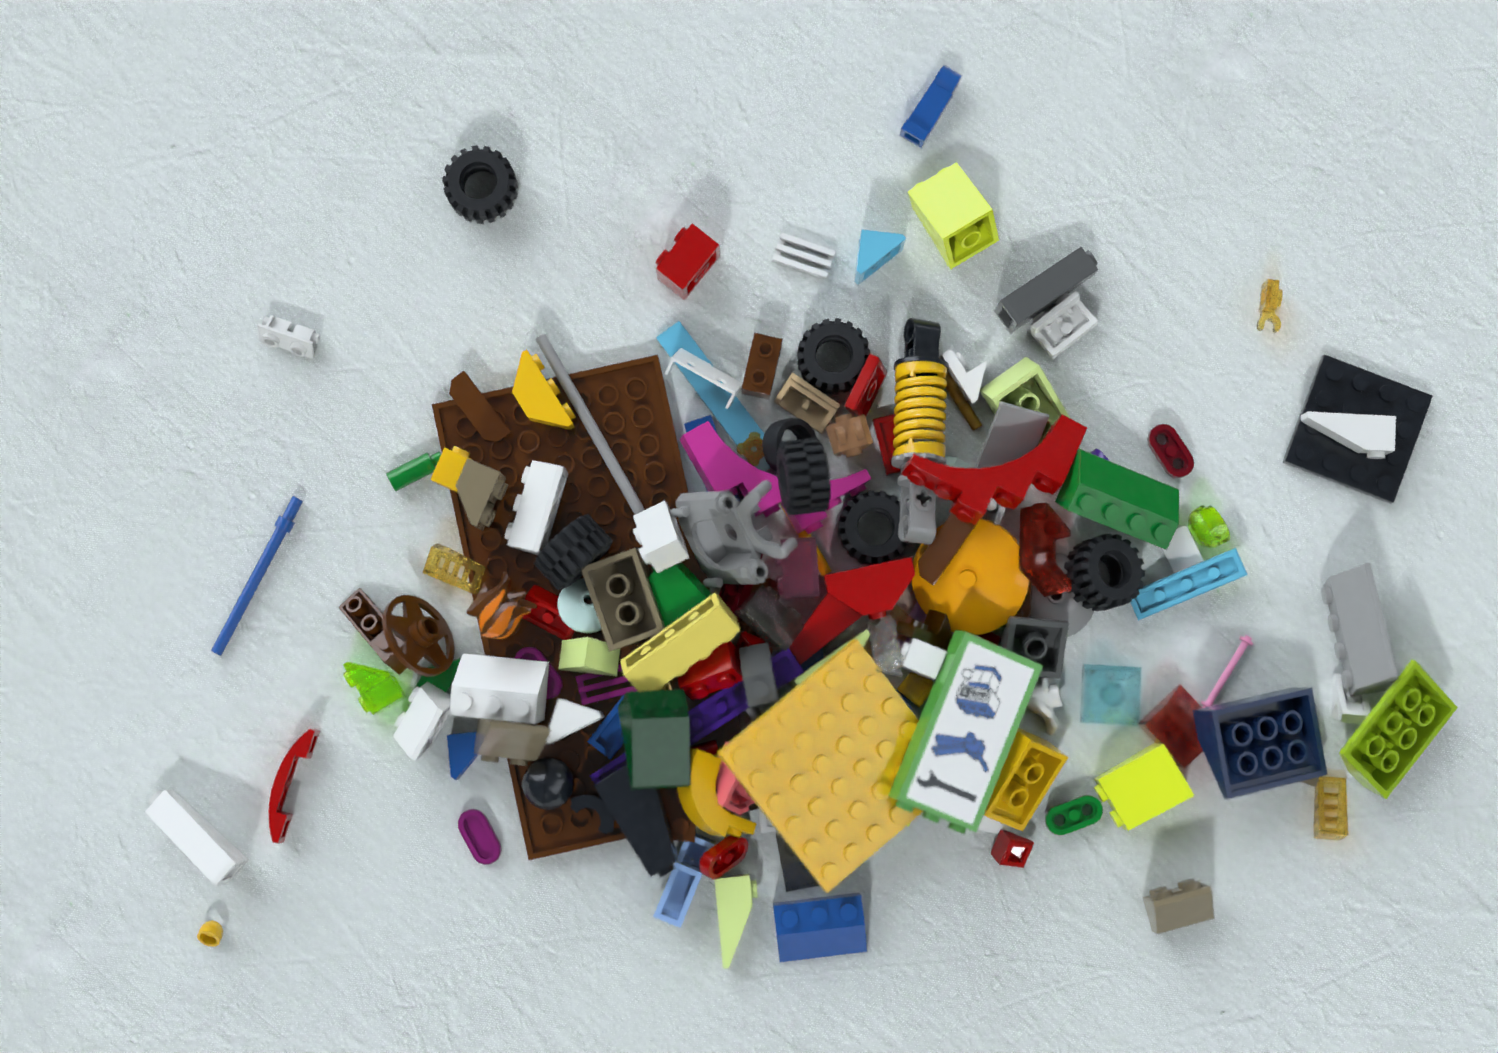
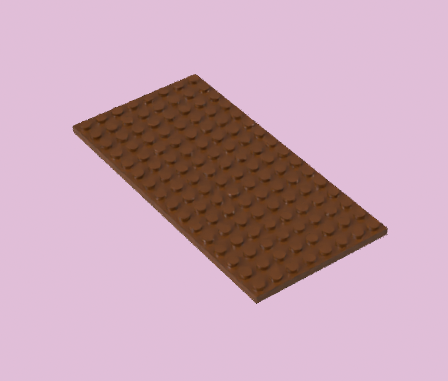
[432,355,758,860]

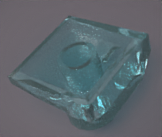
[1080,664,1142,726]

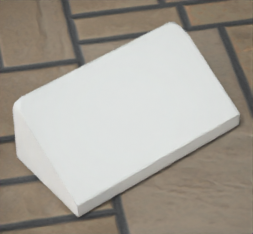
[1161,525,1204,573]

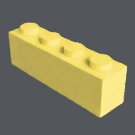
[620,592,741,691]

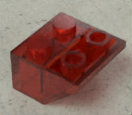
[1137,684,1203,768]

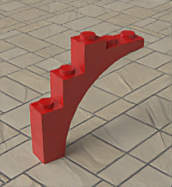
[901,414,1087,525]

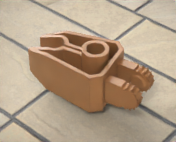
[826,413,873,458]

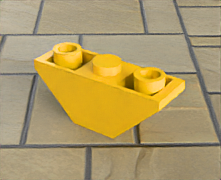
[512,349,575,430]

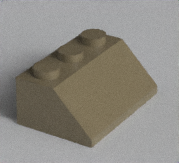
[581,548,666,651]

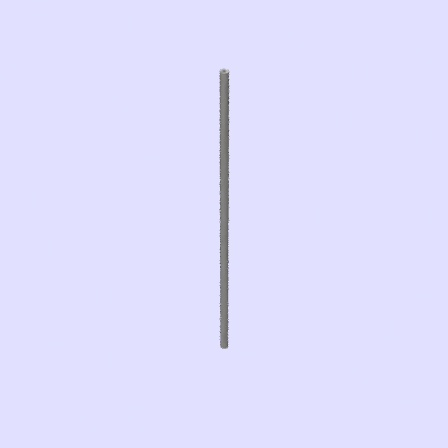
[535,334,762,722]

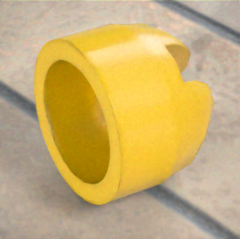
[197,920,223,947]

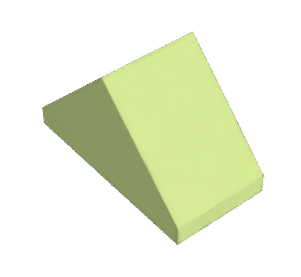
[558,637,621,676]

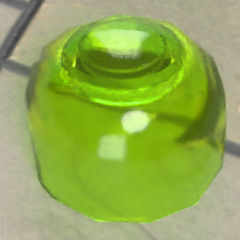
[1188,505,1230,549]

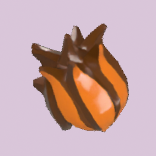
[466,572,537,639]

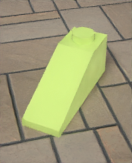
[714,874,758,969]

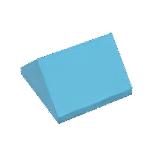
[854,229,906,285]

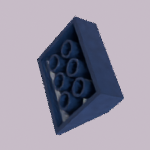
[1193,687,1328,799]

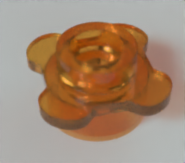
[737,432,764,467]

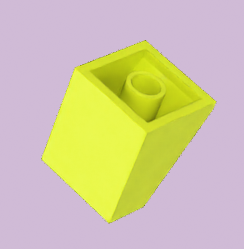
[907,162,999,270]
[1094,743,1195,831]

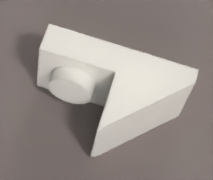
[940,348,987,406]
[1331,673,1371,724]

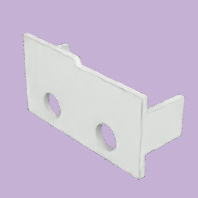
[664,348,743,409]

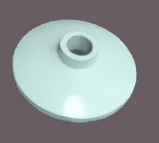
[557,578,602,633]

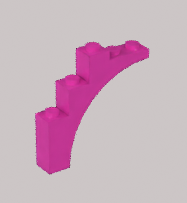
[680,421,872,534]

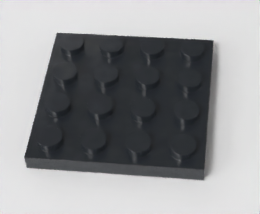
[1282,354,1433,504]

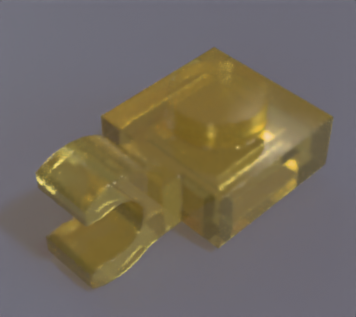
[1257,279,1283,333]

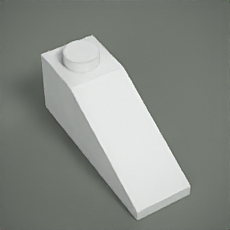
[1301,412,1396,459]

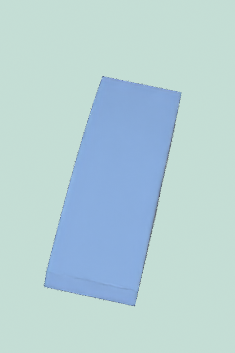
[653,833,716,928]

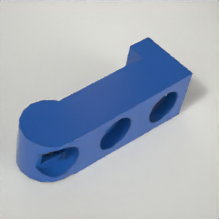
[899,65,962,148]

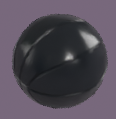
[522,757,574,810]

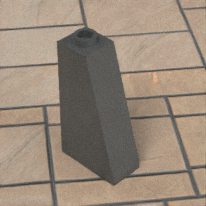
[994,246,1098,334]

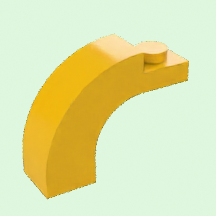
[677,749,757,838]

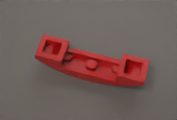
[268,729,321,844]

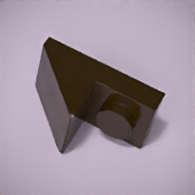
[895,609,953,651]

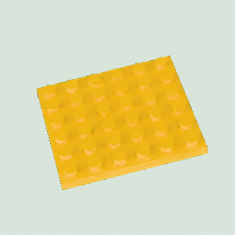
[717,639,923,893]

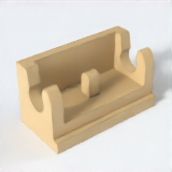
[774,372,840,434]

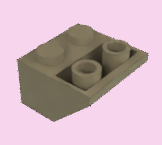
[456,458,508,531]
[1143,879,1214,934]

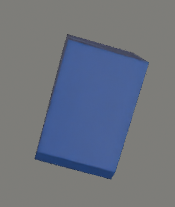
[447,732,478,780]

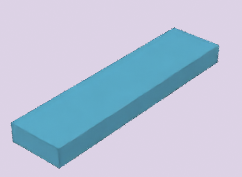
[1130,548,1248,621]

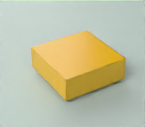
[897,672,934,708]

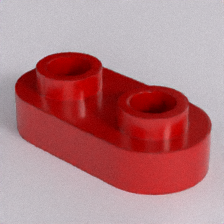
[700,835,748,880]

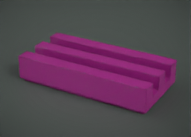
[575,665,637,705]

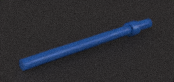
[211,496,303,656]

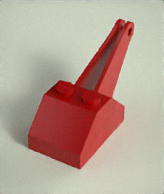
[788,557,915,665]

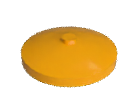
[912,518,1030,635]

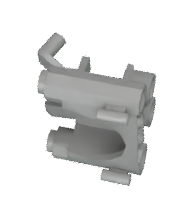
[670,480,798,587]

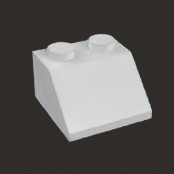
[393,682,451,761]

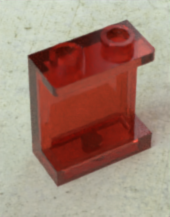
[1019,502,1071,597]

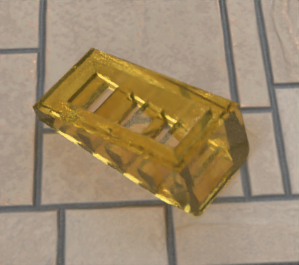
[423,543,486,594]
[1313,776,1348,840]

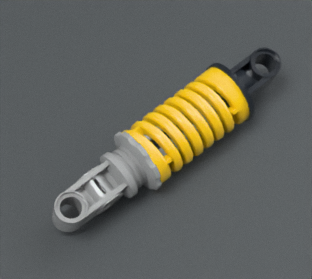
[891,318,949,545]

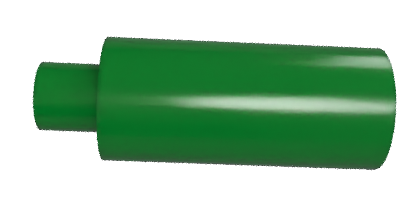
[386,451,441,491]

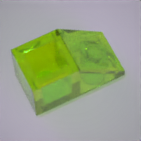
[343,662,407,715]

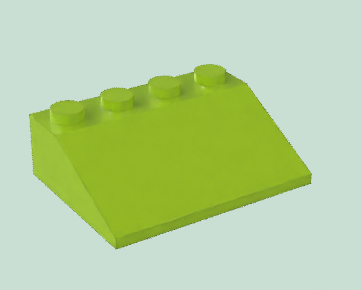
[1339,659,1458,799]

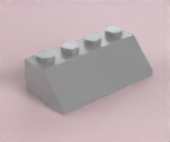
[1321,563,1398,697]

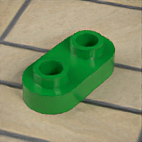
[1045,795,1103,835]

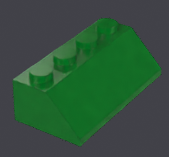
[1055,449,1179,550]

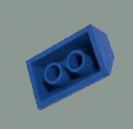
[773,892,867,962]

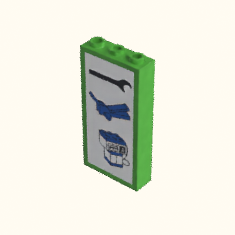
[888,630,1043,834]

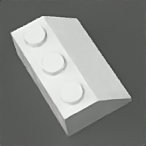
[505,460,568,555]
[449,653,549,724]

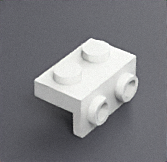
[1031,291,1098,359]

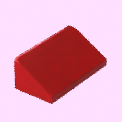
[522,585,575,640]

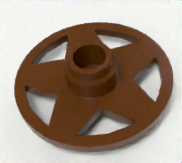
[382,595,455,677]

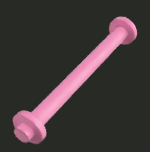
[1200,635,1253,708]

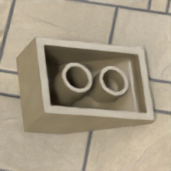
[474,718,551,766]

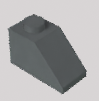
[739,642,780,707]

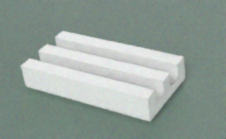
[772,233,836,279]

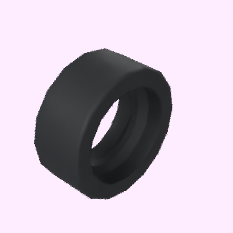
[762,418,817,472]

